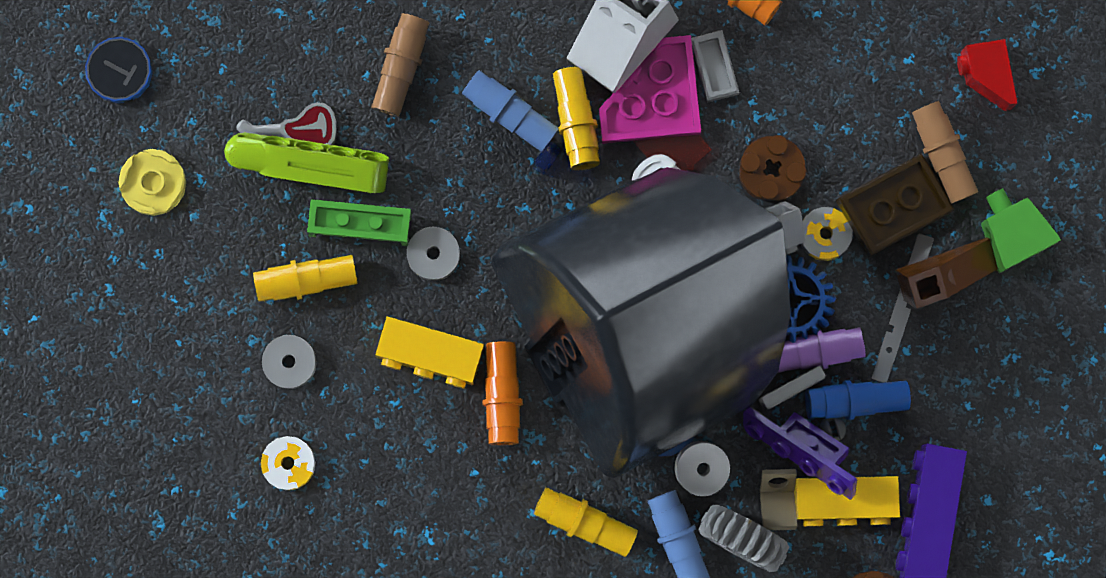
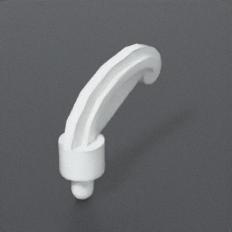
[632,154,681,181]

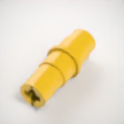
[553,67,600,170]
[253,255,358,302]
[534,487,638,557]

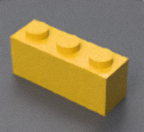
[375,316,484,389]
[794,476,900,527]

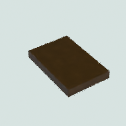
[836,153,954,258]

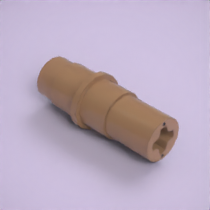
[371,13,429,117]
[912,101,978,204]

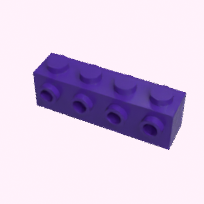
[896,444,967,578]

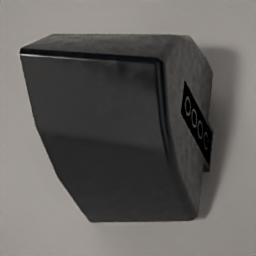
[491,167,791,478]

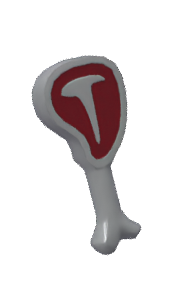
[237,103,337,145]

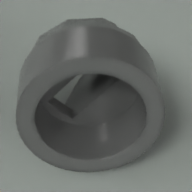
[818,418,846,441]

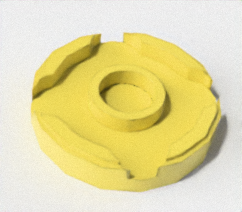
[118,149,186,216]

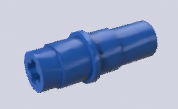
[805,380,911,420]

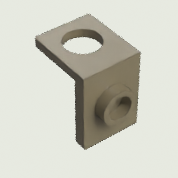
[760,469,797,530]

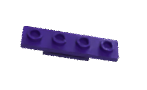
[743,407,857,500]

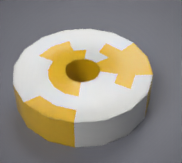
[261,436,316,491]

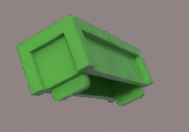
[307,199,412,246]

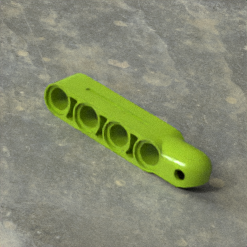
[224,132,389,193]

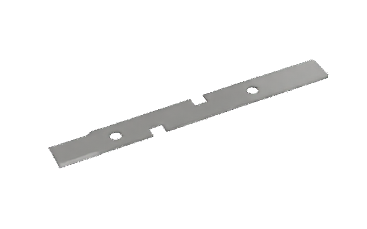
[872,234,934,382]

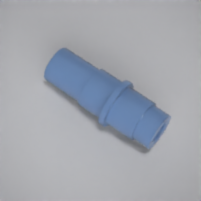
[462,70,558,152]
[648,490,710,578]

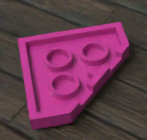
[599,35,701,144]

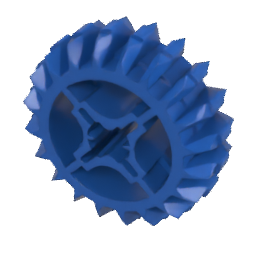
[786,256,836,343]

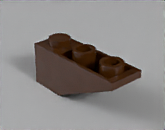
[895,237,998,309]

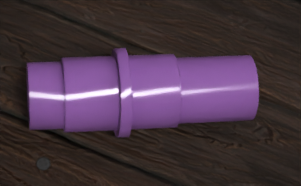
[777,327,866,373]

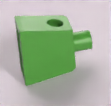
[981,188,1061,274]

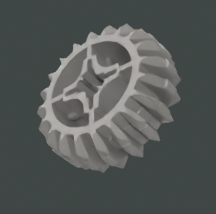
[698,505,789,572]

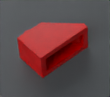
[957,39,1017,111]

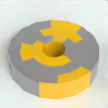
[801,207,853,261]

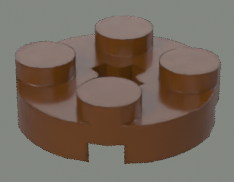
[739,135,806,202]

